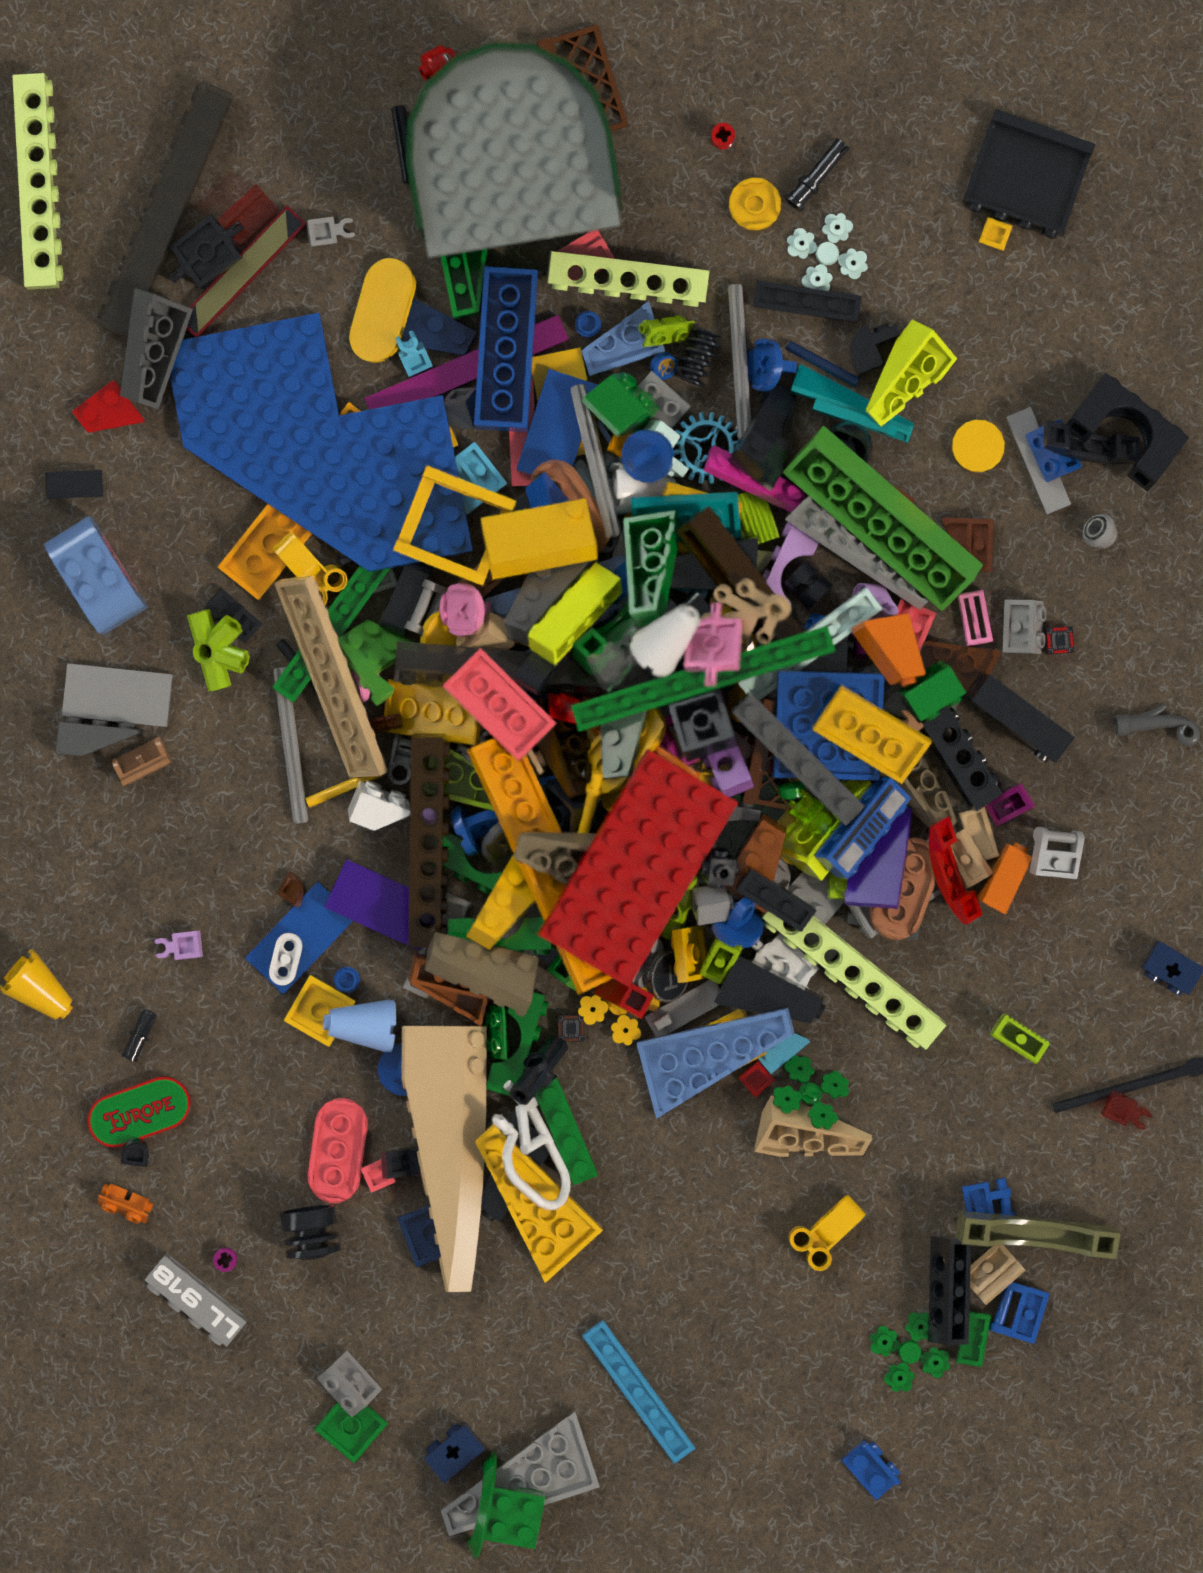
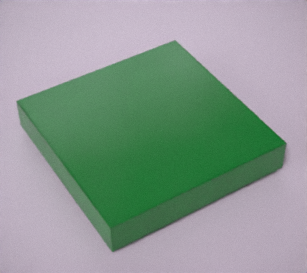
[314,1402,389,1463]

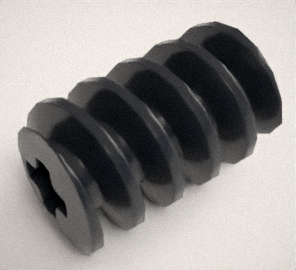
[675,327,722,387]

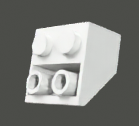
[348,780,410,831]

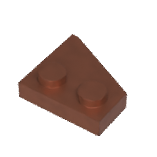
[942,518,994,572]

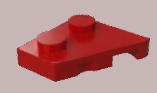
[72,380,145,433]

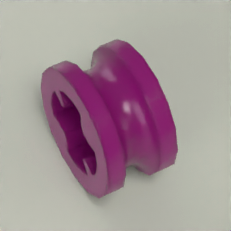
[213,1247,238,1272]

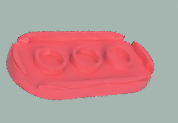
[308,1098,368,1203]

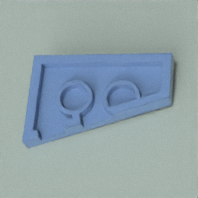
[582,301,665,376]

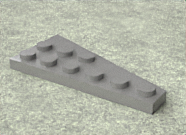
[785,496,929,610]
[441,1411,600,1536]

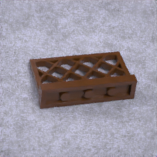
[536,25,629,132]
[740,696,809,813]

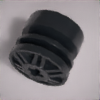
[280,1204,341,1260]

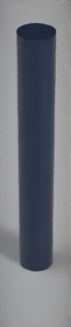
[785,340,860,387]

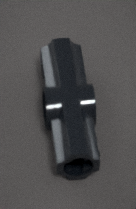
[509,1035,569,1105]

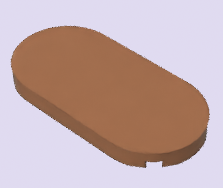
[531,459,611,554]
[869,838,936,940]

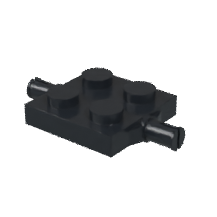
[168,214,245,289]

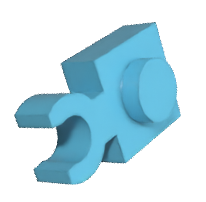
[396,330,433,377]

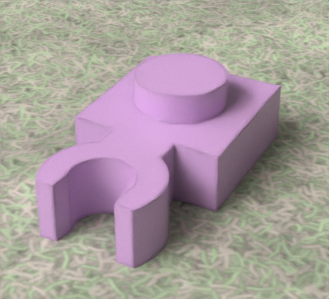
[155,931,203,960]

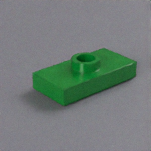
[955,1310,991,1367]

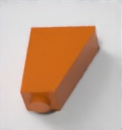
[851,613,926,687]
[977,842,1032,914]

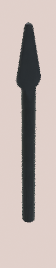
[1052,1057,1203,1113]

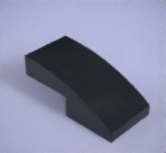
[45,470,103,499]
[204,588,263,644]

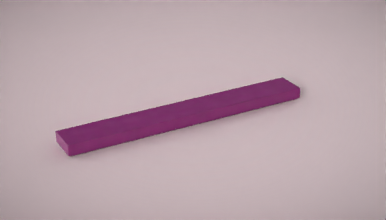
[364,315,569,410]

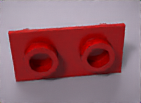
[548,693,596,728]

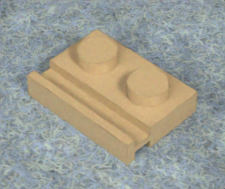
[951,828,993,889]
[970,1245,1026,1305]

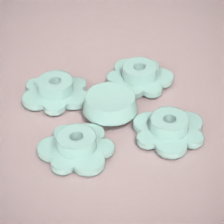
[787,213,868,291]

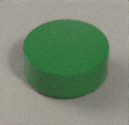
[778,781,806,799]

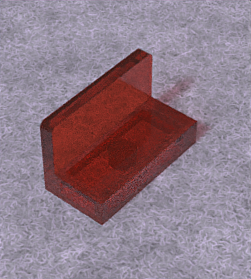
[217,184,279,245]

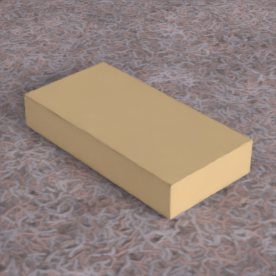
[958,806,999,860]

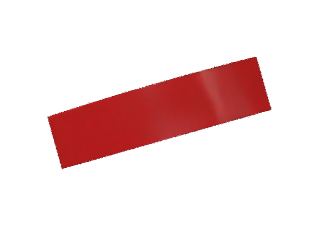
[929,816,983,925]

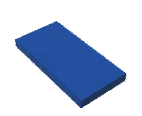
[516,369,598,475]
[246,881,353,994]

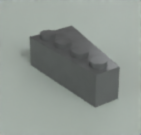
[120,288,193,409]
[503,557,599,646]

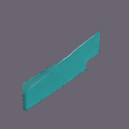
[790,365,914,443]

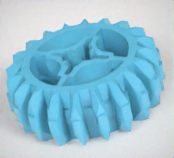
[674,412,739,484]

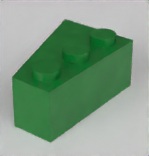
[441,248,488,320]

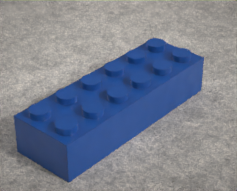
[474,266,538,432]

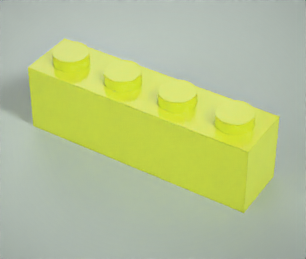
[528,563,623,665]

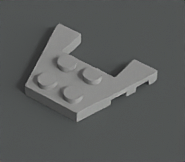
[788,871,845,961]

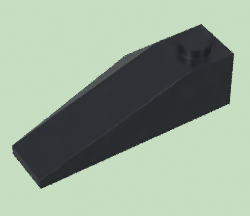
[727,383,797,491]

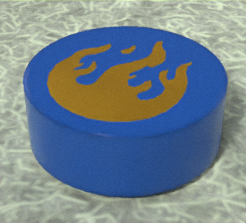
[650,352,678,380]

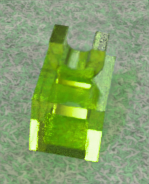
[789,789,838,839]

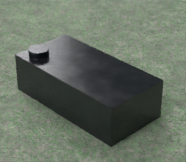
[962,672,1075,763]

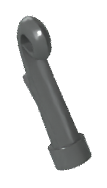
[1114,704,1201,746]

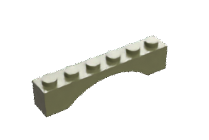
[955,1211,1120,1259]

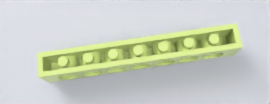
[12,73,63,290]
[761,910,946,1049]

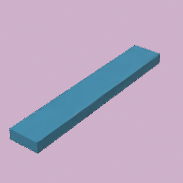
[582,1320,696,1464]

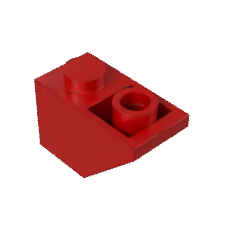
[593,978,654,1019]

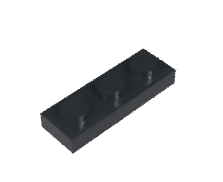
[735,866,816,932]

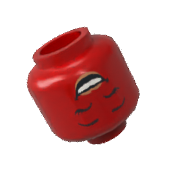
[418,45,456,81]

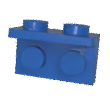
[1026,419,1082,482]
[841,1439,901,1500]

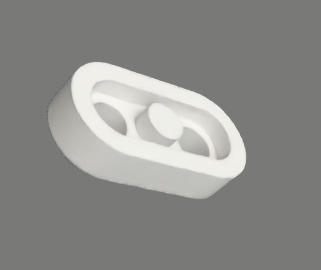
[269,933,303,985]

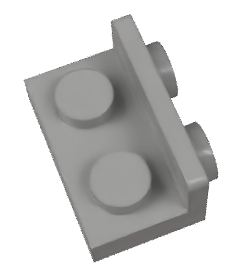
[1003,600,1046,654]
[317,1351,382,1417]

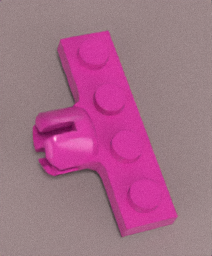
[703,445,806,513]

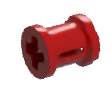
[711,123,735,150]

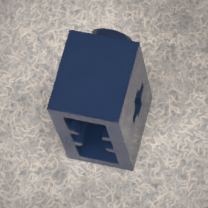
[1141,940,1203,996]
[424,1422,486,1483]

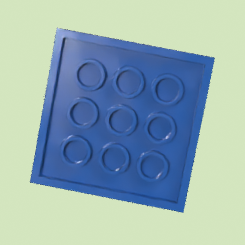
[773,670,884,780]

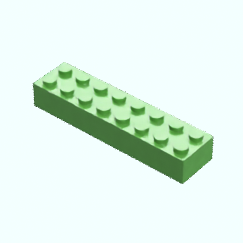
[783,425,983,611]

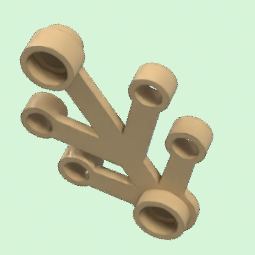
[700,579,791,650]

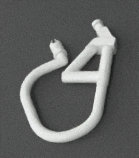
[492,1080,571,1210]

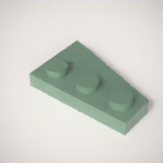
[601,711,647,779]

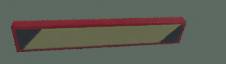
[187,206,307,337]

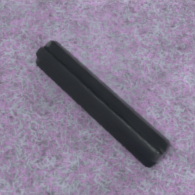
[391,105,410,184]

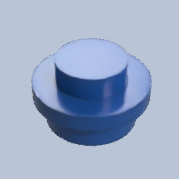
[575,311,601,338]
[334,967,360,993]

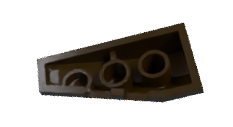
[535,694,592,798]

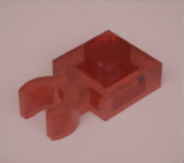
[1101,1090,1152,1130]

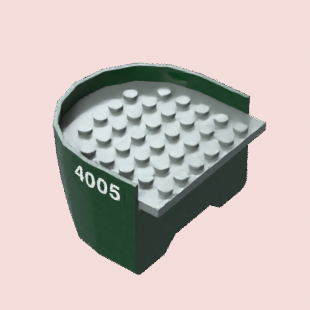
[407,43,623,258]

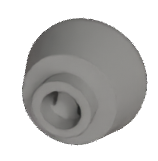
[1083,514,1118,548]

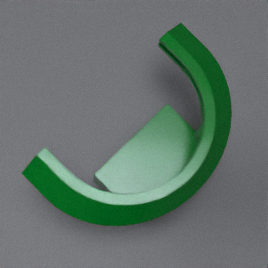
[466,1452,546,1559]

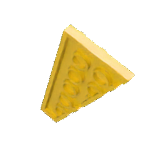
[475,1124,603,1283]

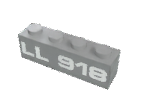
[145,1253,248,1347]

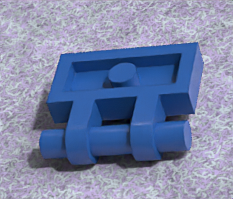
[961,1177,1016,1216]

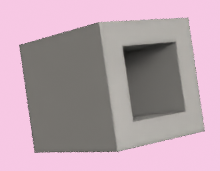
[691,885,733,925]

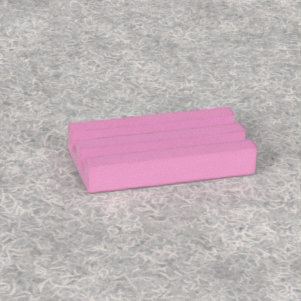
[957,590,993,646]

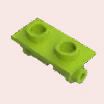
[638,315,695,347]

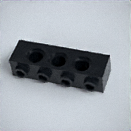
[916,706,1003,811]
[928,1235,971,1345]

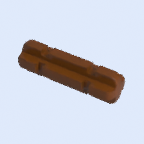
[368,714,403,733]

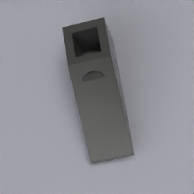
[56,717,141,756]

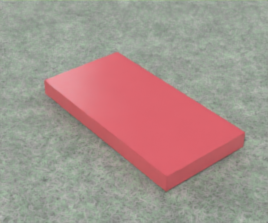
[442,648,556,761]

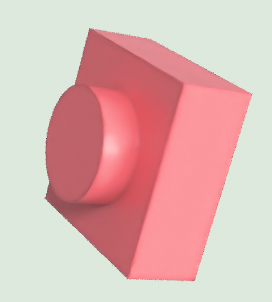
[361,1159,396,1193]

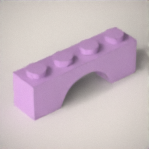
[762,522,819,605]

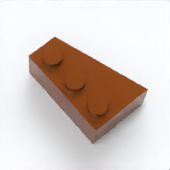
[724,813,786,914]
[408,953,489,1026]

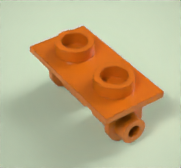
[97,1183,154,1224]

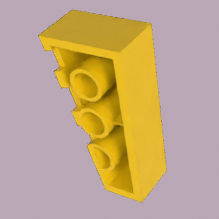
[466,853,536,950]

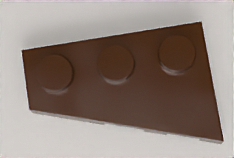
[920,641,1002,692]

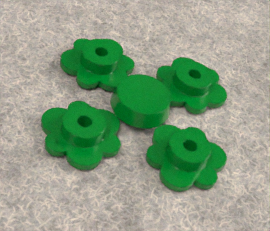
[773,1055,849,1130]
[870,1312,950,1392]

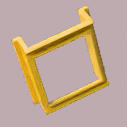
[393,466,516,586]

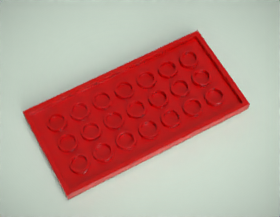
[538,749,738,987]

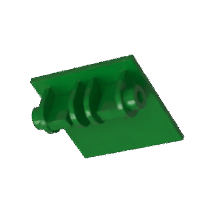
[482,1004,510,1060]

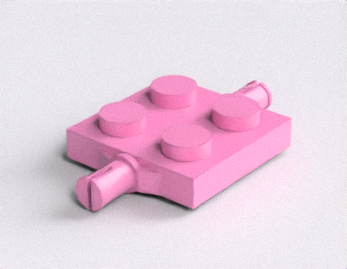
[684,603,742,686]

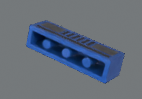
[815,776,911,879]

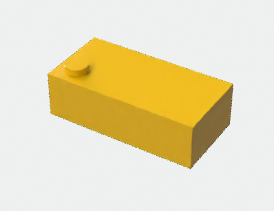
[481,498,597,580]

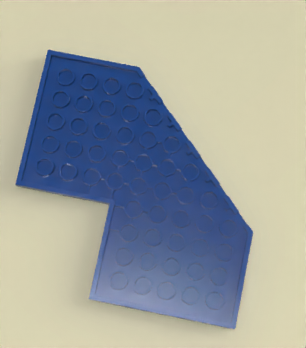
[170,313,473,572]

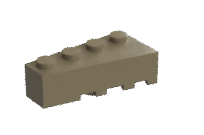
[425,932,538,1017]

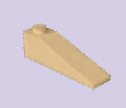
[755,1095,872,1157]

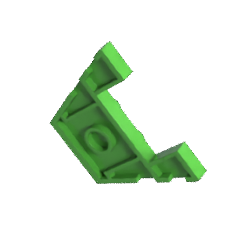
[338,619,439,705]

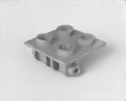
[639,371,691,430]

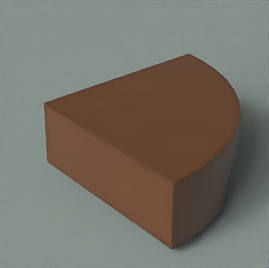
[276,871,304,908]

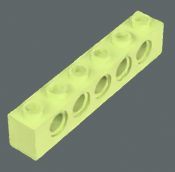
[546,251,709,307]

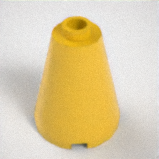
[0,949,73,1020]

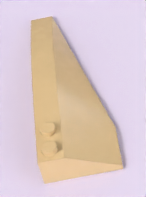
[402,1026,487,1292]

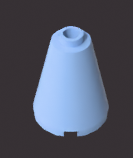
[323,999,396,1052]

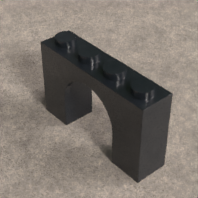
[1066,373,1189,492]

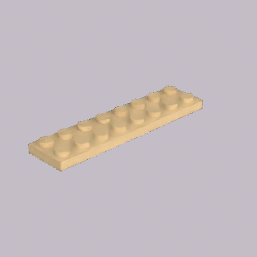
[274,575,388,778]

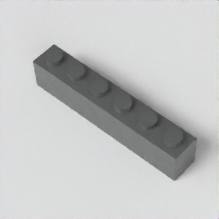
[730,691,865,825]

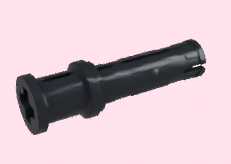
[784,138,850,212]

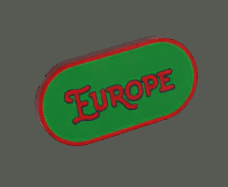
[88,1076,191,1147]

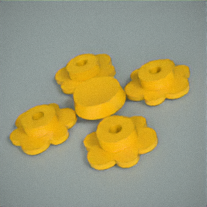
[578,982,660,1045]

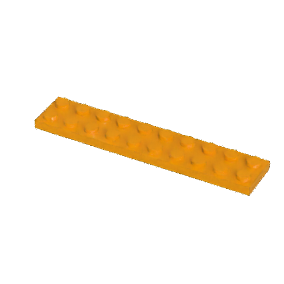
[467,738,613,994]

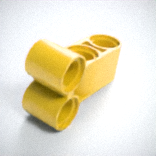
[271,531,347,606]
[788,1195,866,1271]

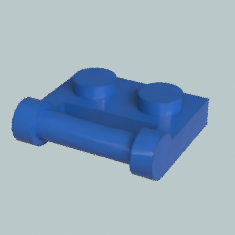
[989,1281,1050,1344]

